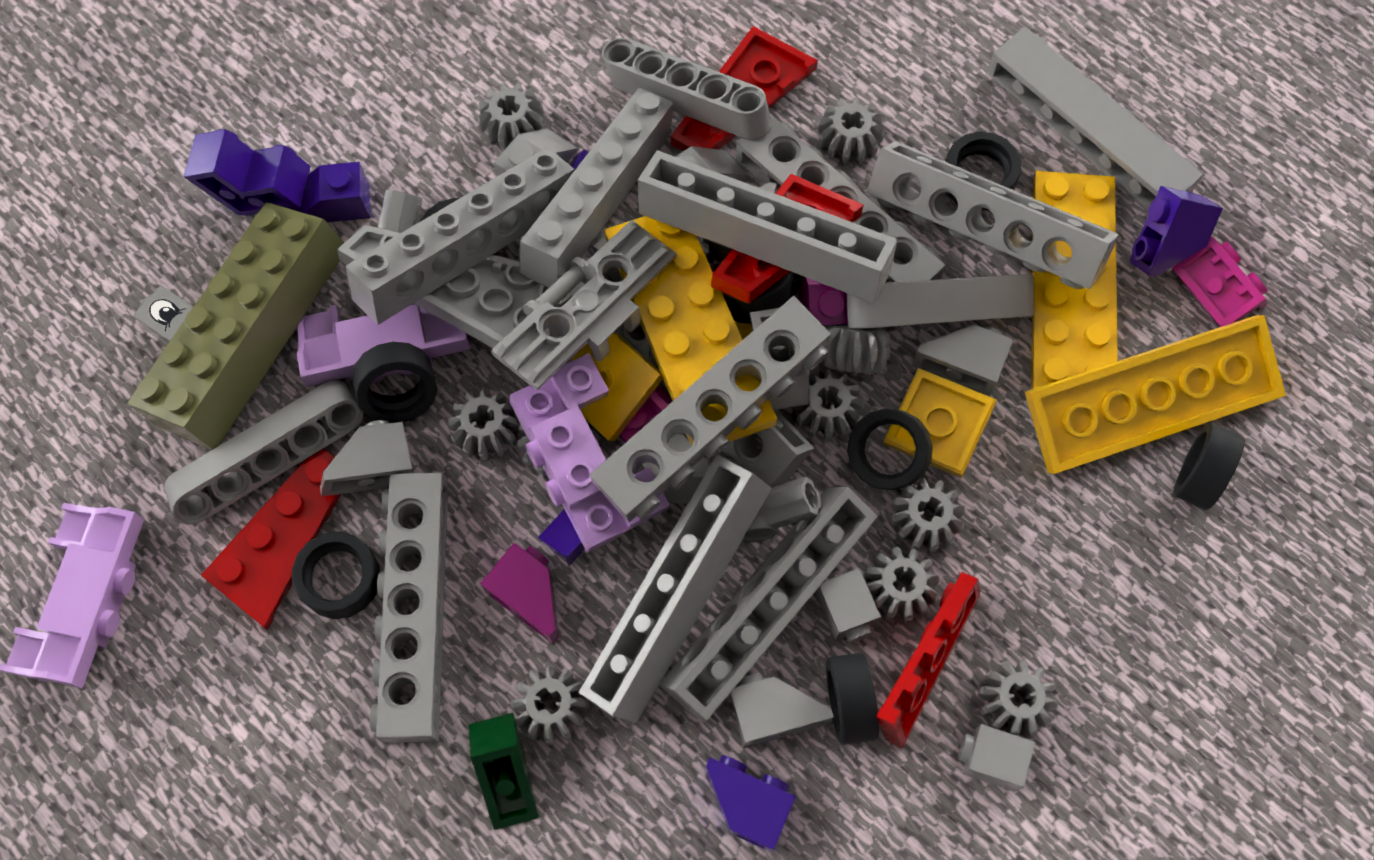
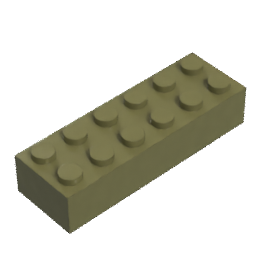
[127,202,344,450]

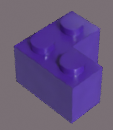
[183,129,311,216]

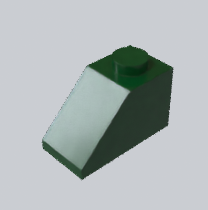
[468,713,539,830]

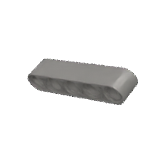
[602,38,772,140]
[847,274,1035,328]
[164,380,364,525]

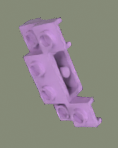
[297,304,471,387]
[510,353,670,554]
[0,503,144,689]

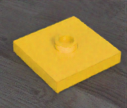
[569,331,663,441]
[883,368,997,478]

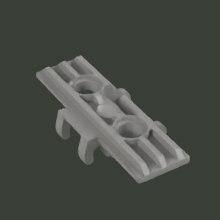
[491,220,677,391]

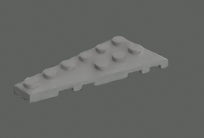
[337,225,585,348]

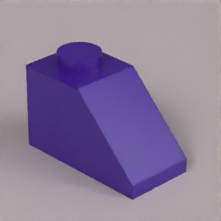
[291,162,370,223]

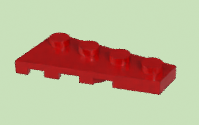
[670,26,818,151]
[711,174,864,304]
[201,448,341,630]
[876,572,980,749]

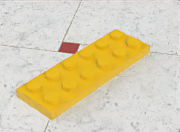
[1031,171,1118,390]
[604,216,777,446]
[1025,315,1286,474]

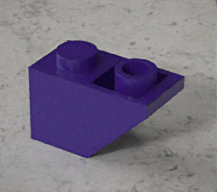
[1129,186,1223,277]
[706,755,796,853]

